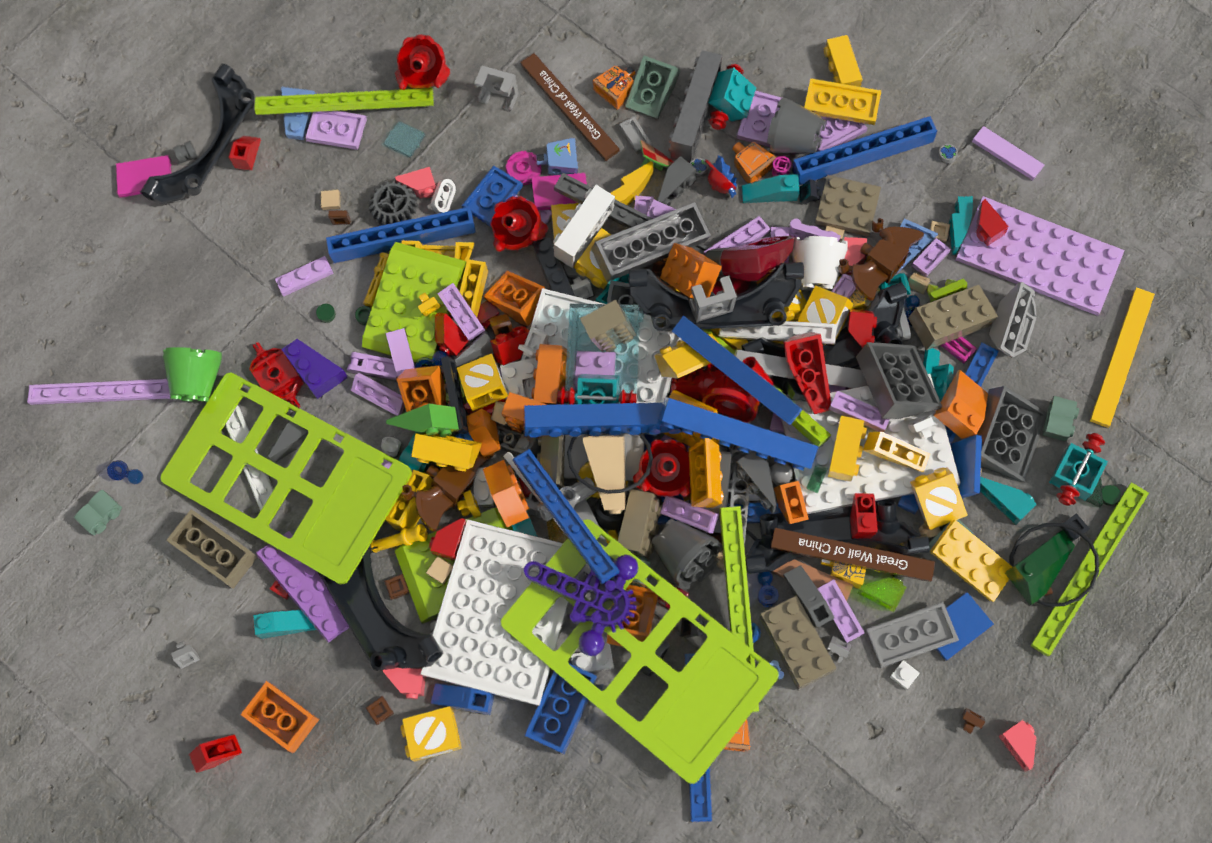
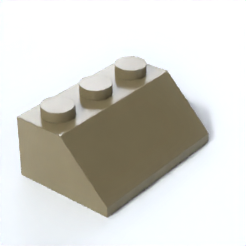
[537,435,565,490]

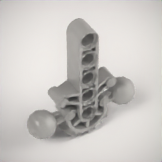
[728,445,794,545]

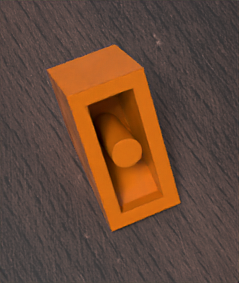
[467,409,500,457]
[774,481,809,524]

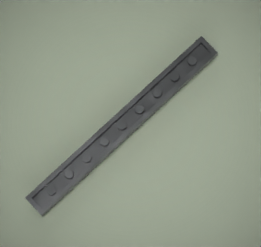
[554,173,710,254]

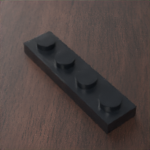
[440,356,469,434]

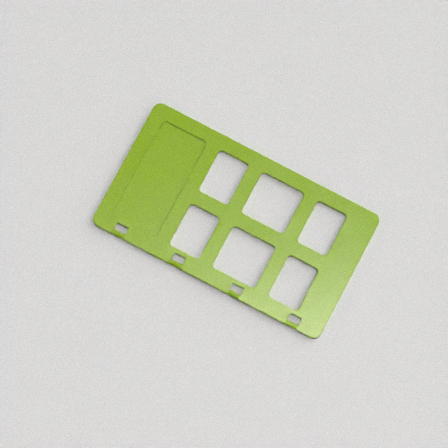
[161,372,412,584]
[501,519,779,784]

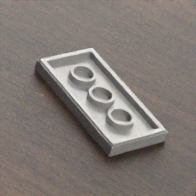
[866,602,959,668]

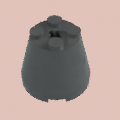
[767,98,827,154]
[652,519,723,590]

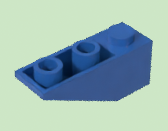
[431,683,495,715]

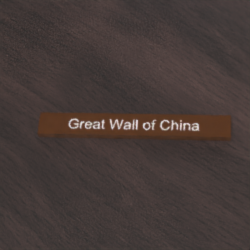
[520,53,620,161]
[771,528,935,582]

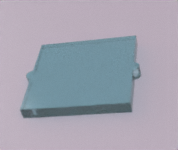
[384,121,426,158]

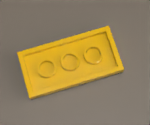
[804,79,881,125]
[930,520,1012,602]

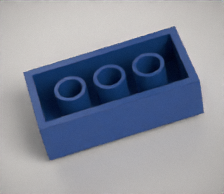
[524,663,598,754]

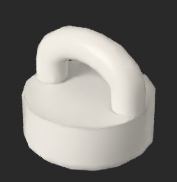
[381,437,401,457]

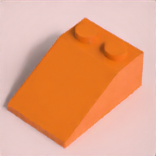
[484,271,545,327]
[397,366,446,412]
[934,370,988,439]
[607,585,658,647]

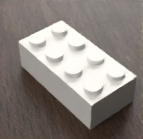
[553,185,615,268]

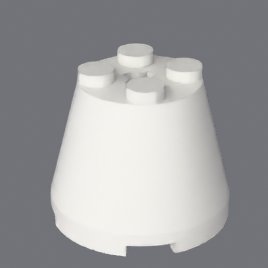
[792,236,848,291]

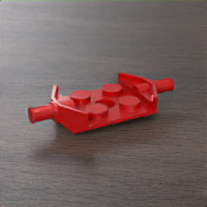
[249,342,304,408]

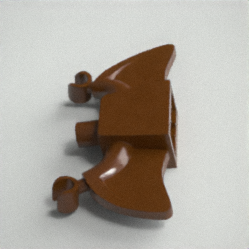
[838,218,924,301]
[401,451,494,531]

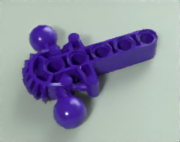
[524,554,639,656]

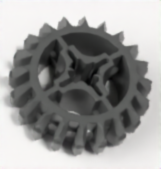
[368,180,418,225]

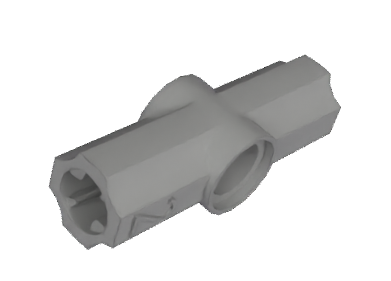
[537,477,596,521]

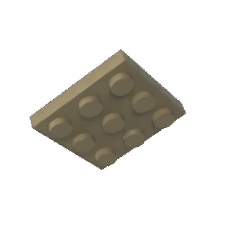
[815,175,881,236]

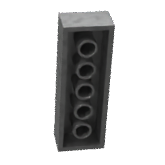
[669,50,722,163]
[591,202,711,282]

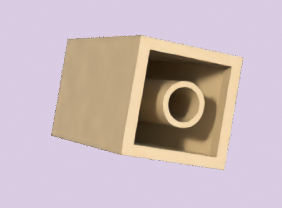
[583,435,626,514]

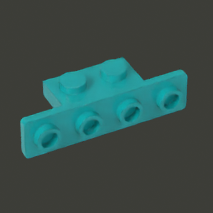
[923,348,954,402]

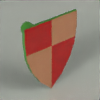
[639,140,674,171]

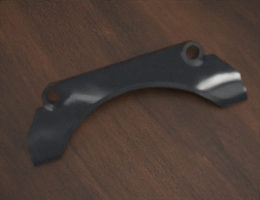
[140,63,255,205]
[629,262,804,331]
[741,282,907,395]
[745,499,930,574]
[317,546,443,671]

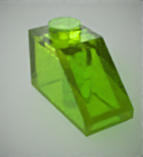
[857,578,907,612]

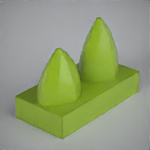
[927,278,967,303]

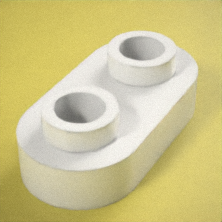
[431,179,456,214]
[895,308,911,341]

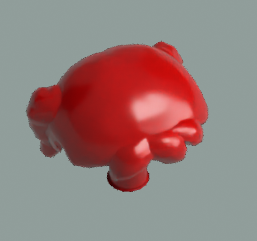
[395,34,451,90]
[490,196,548,252]
[633,439,691,497]

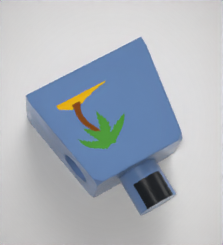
[536,138,578,175]

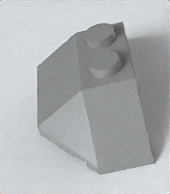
[989,282,1037,358]

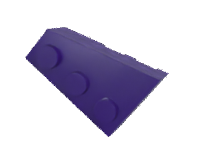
[282,339,348,399]

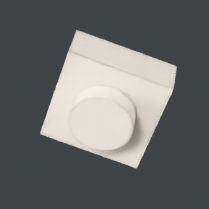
[890,660,920,690]

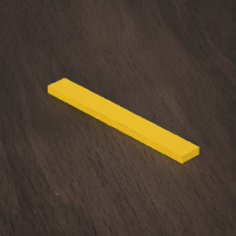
[1090,287,1155,428]

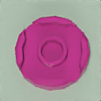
[506,151,542,185]

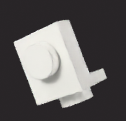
[518,327,550,358]

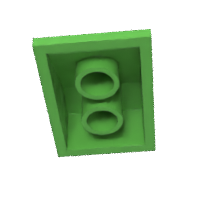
[386,404,459,437]

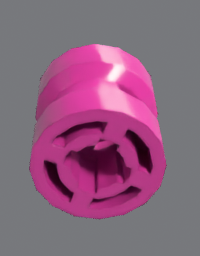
[772,156,791,177]

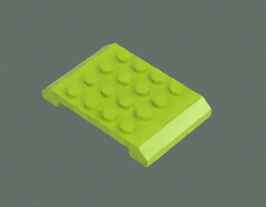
[362,242,466,367]
[395,507,514,624]

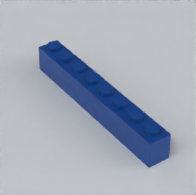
[792,116,937,185]
[326,207,476,263]
[658,397,819,471]
[524,403,682,438]

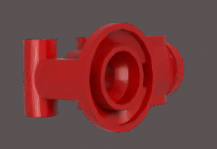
[671,357,773,423]

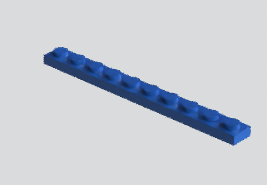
[897,342,999,515]

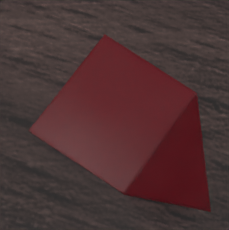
[477,301,500,329]

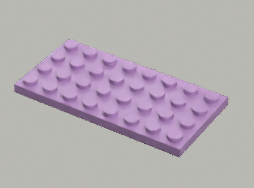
[956,196,1125,316]

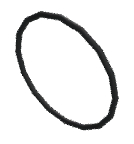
[567,433,653,494]
[1010,523,1099,606]

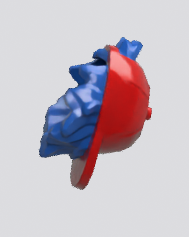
[704,155,737,198]

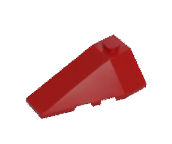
[783,332,831,414]

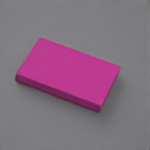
[116,155,172,198]
[531,173,587,211]

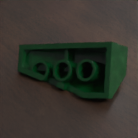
[1005,530,1075,606]

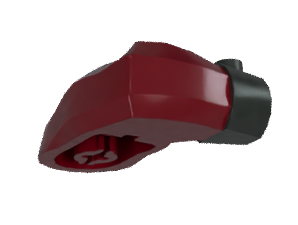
[705,236,795,281]

